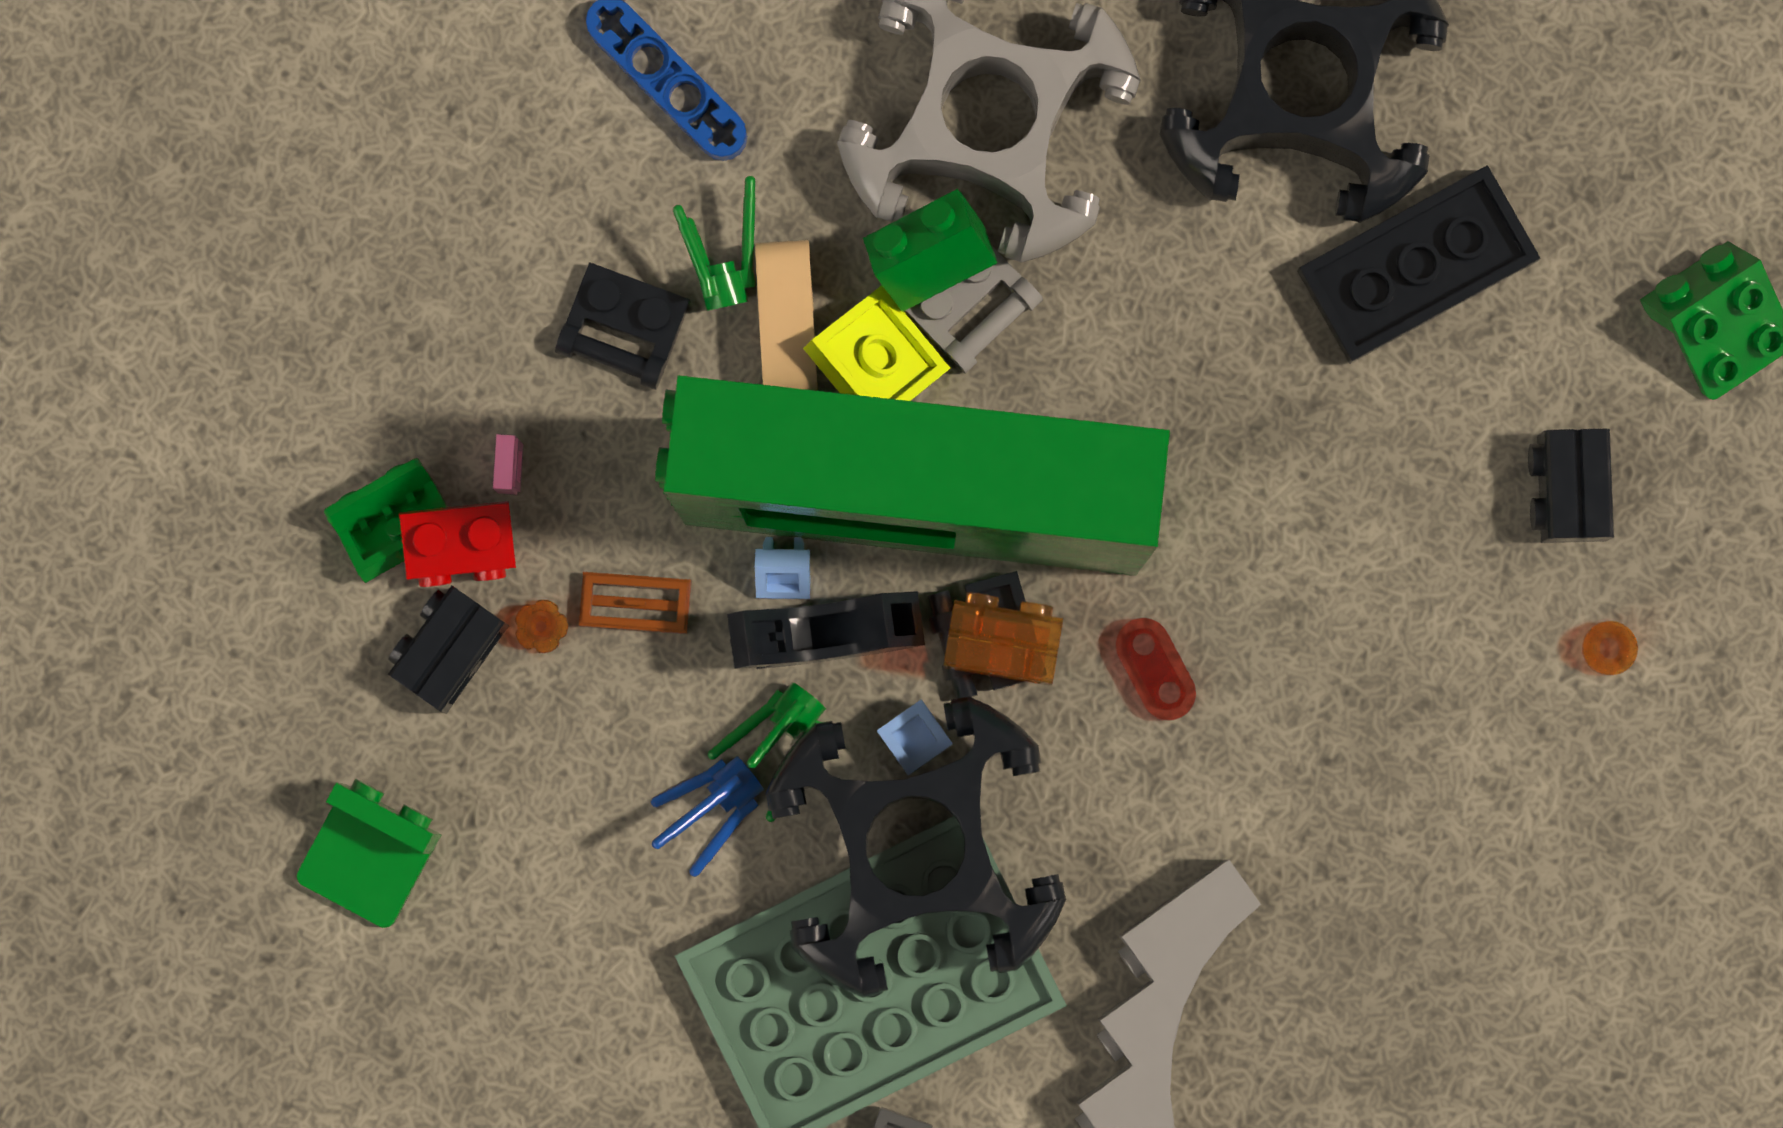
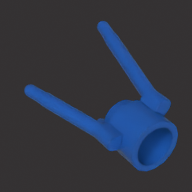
[651,756,764,877]

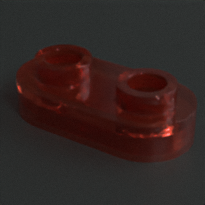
[1115,618,1196,721]

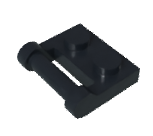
[555,262,691,390]

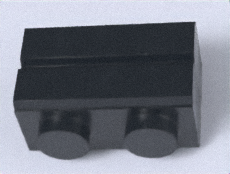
[1528,428,1614,543]
[388,585,509,714]

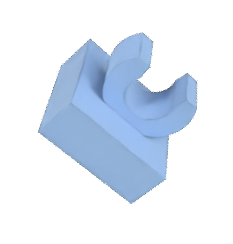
[754,537,811,599]
[877,699,953,776]

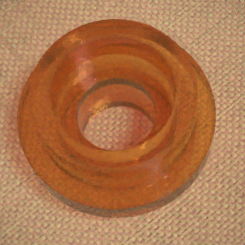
[1582,621,1638,676]

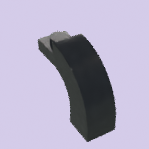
[727,591,925,669]

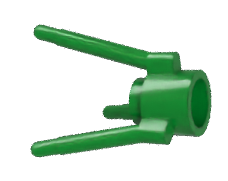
[673,176,757,311]
[708,682,826,822]

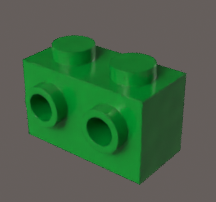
[863,189,998,312]

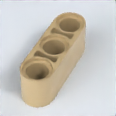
[755,240,818,391]

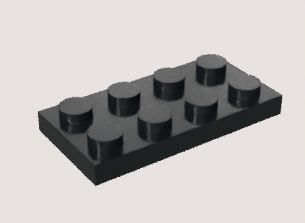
[1297,165,1541,364]

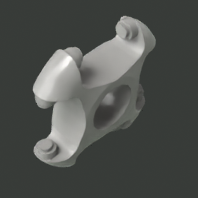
[837,0,1141,263]

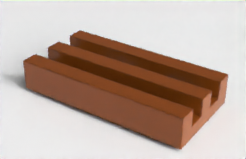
[579,572,692,634]

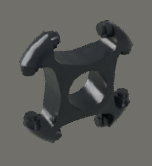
[1159,0,1449,223]
[765,696,1066,998]

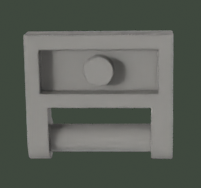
[904,246,1043,374]

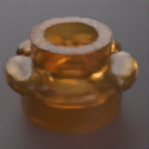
[515,600,568,653]

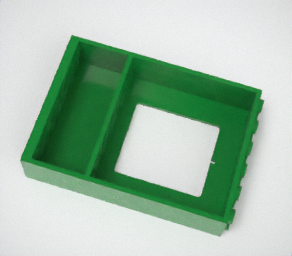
[655,375,1170,576]

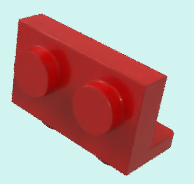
[399,501,516,587]

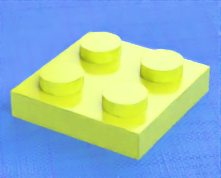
[803,285,950,401]

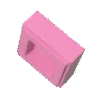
[493,434,523,495]

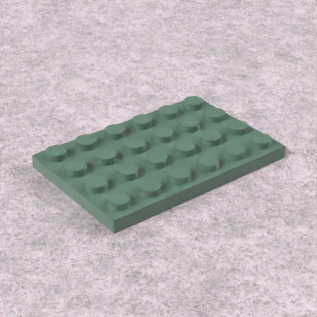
[675,817,1067,1128]

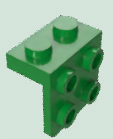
[1640,241,1783,400]
[297,779,442,928]

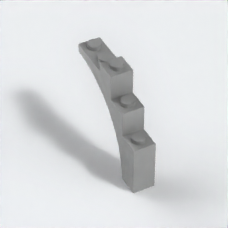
[1075,860,1261,1128]

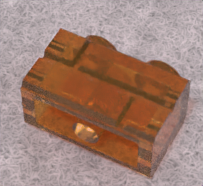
[943,592,1063,686]

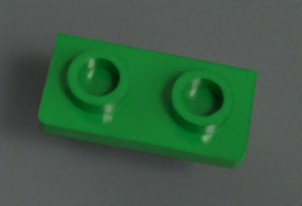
[324,458,448,583]

